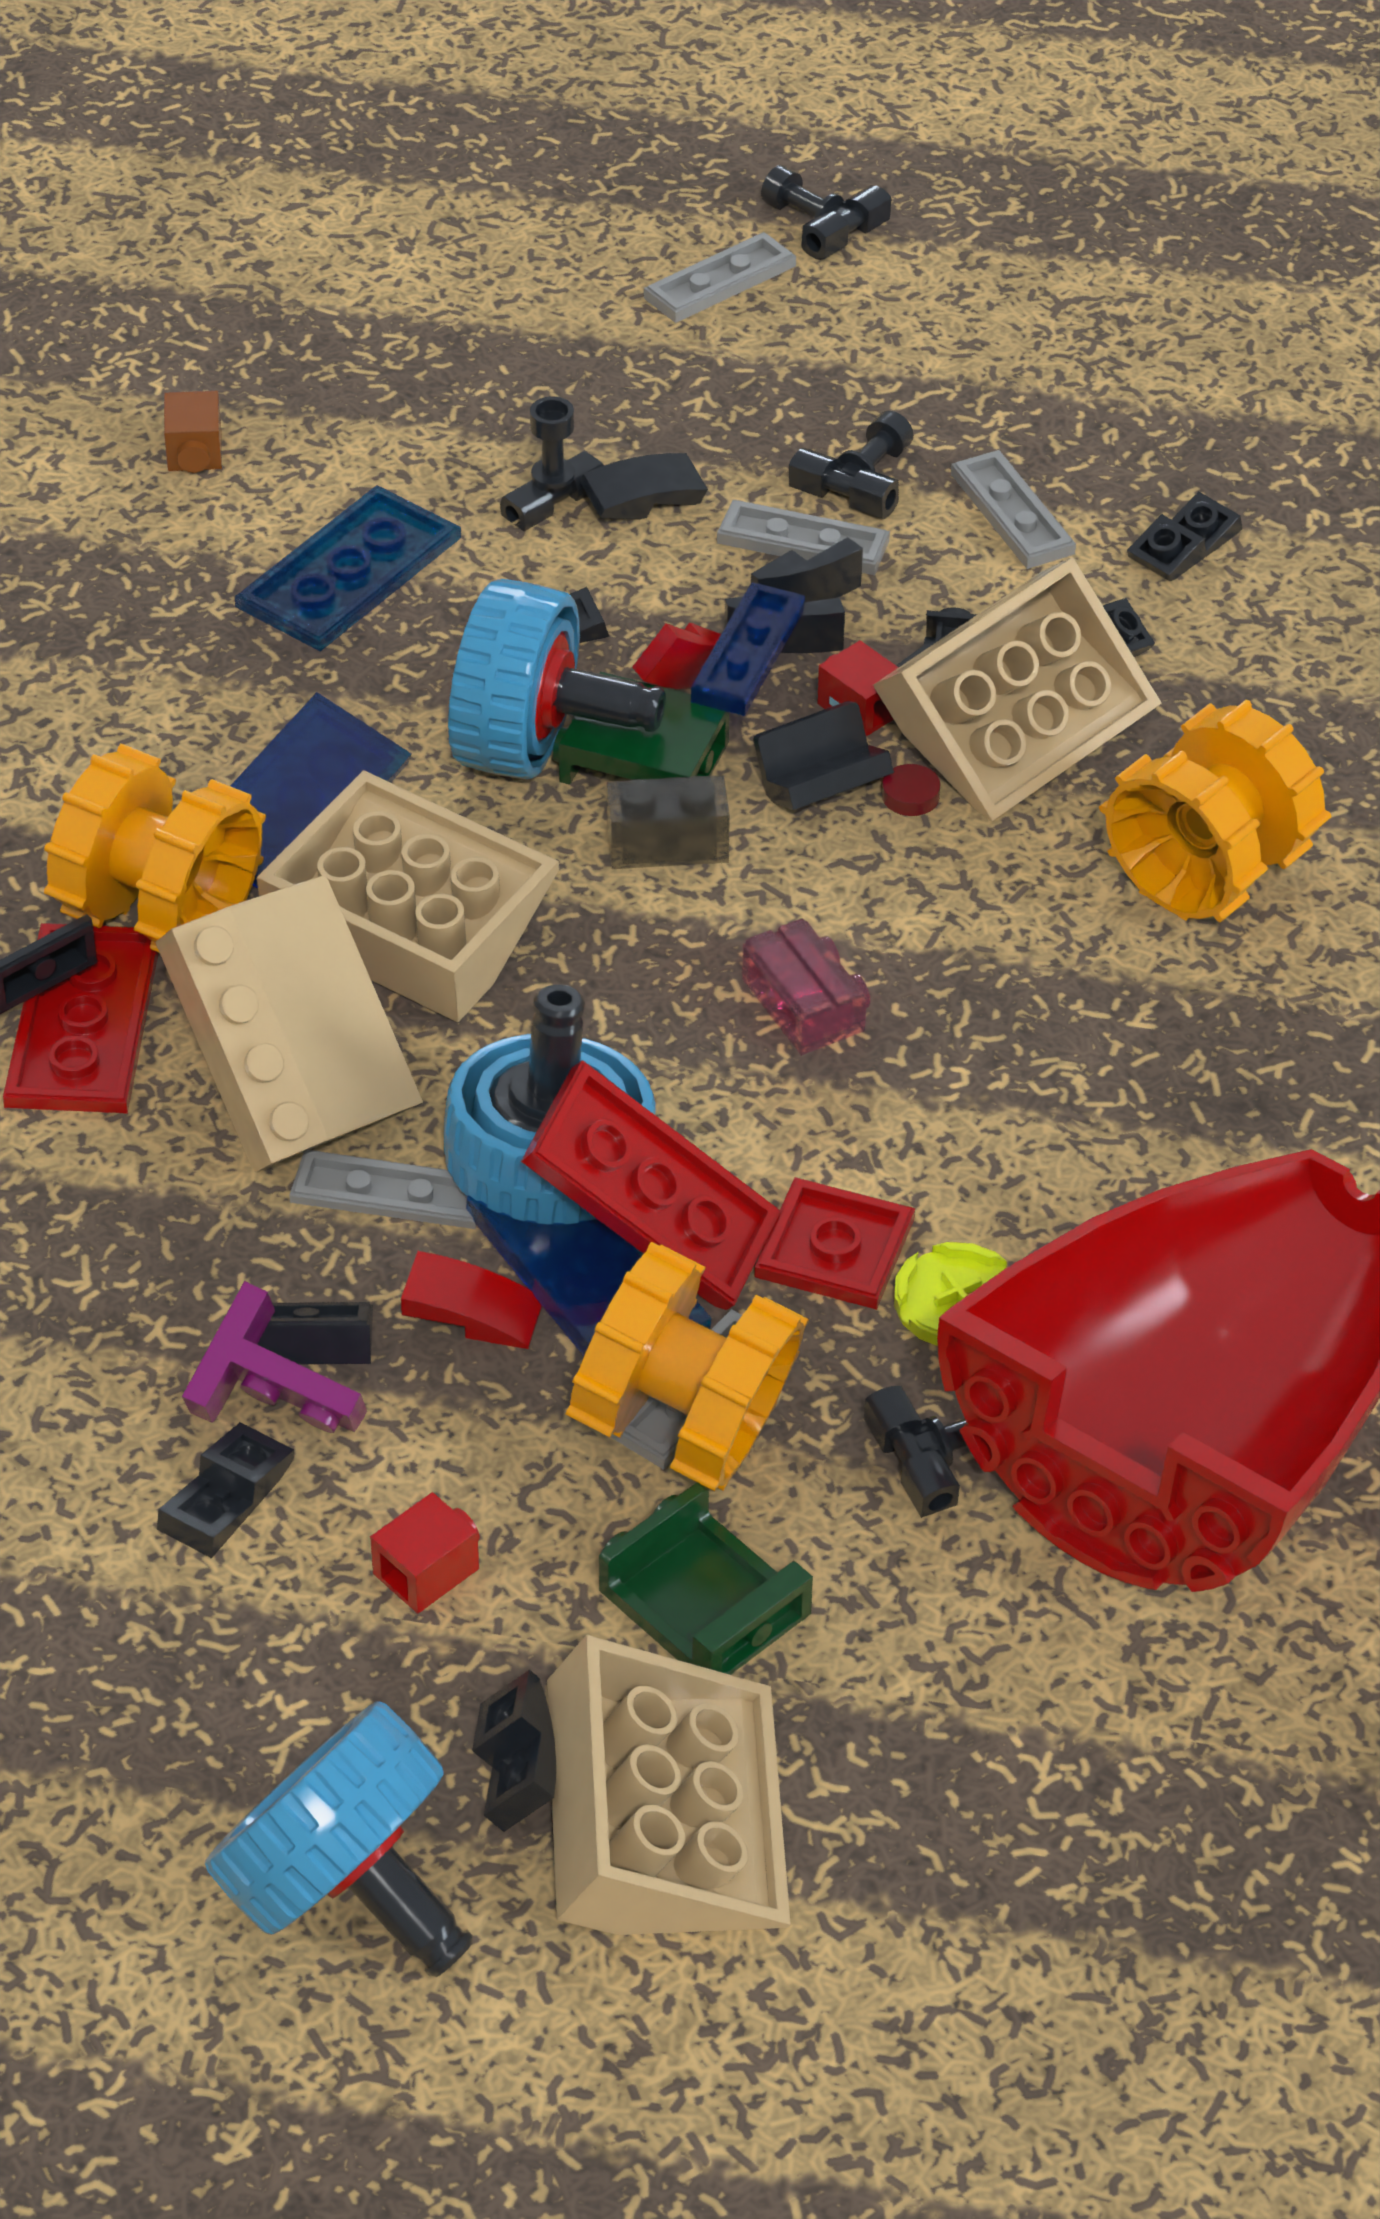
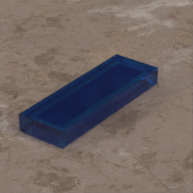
[691,582,805,716]

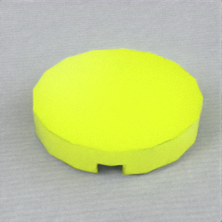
[894,1242,1007,1346]

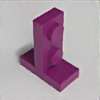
[182,1281,367,1433]

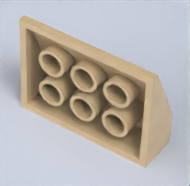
[873,557,1162,821]
[257,770,559,1022]
[155,875,423,1172]
[547,1635,791,1935]

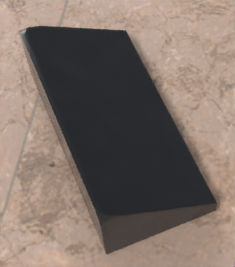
[0,914,97,1014]
[257,1302,373,1365]

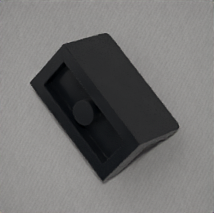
[753,701,894,810]

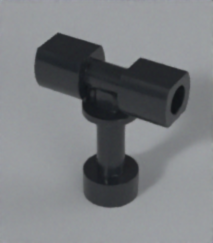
[761,165,892,260]
[500,396,604,531]
[789,411,914,519]
[864,1386,967,1518]

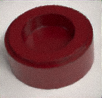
[882,764,941,816]

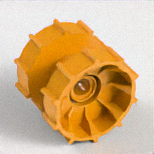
[1099,699,1332,922]
[44,743,266,953]
[565,1242,809,1491]

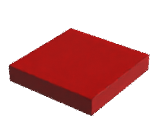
[754,1177,915,1310]

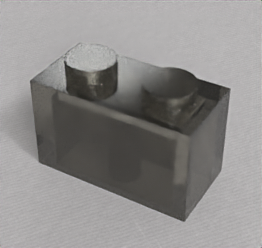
[607,775,730,869]

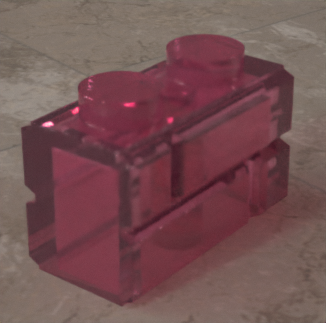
[742,918,870,1056]

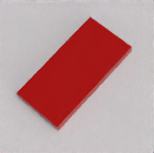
[3,923,159,1114]
[521,1060,781,1310]

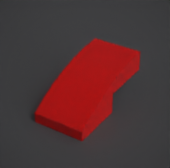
[632,622,730,689]
[401,1250,544,1349]

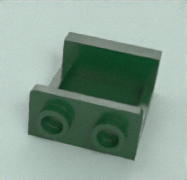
[553,671,730,816]
[599,1483,813,1675]

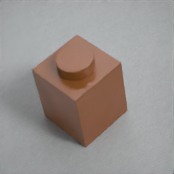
[164,391,222,473]

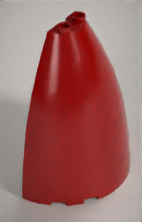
[937,1149,1380,1592]

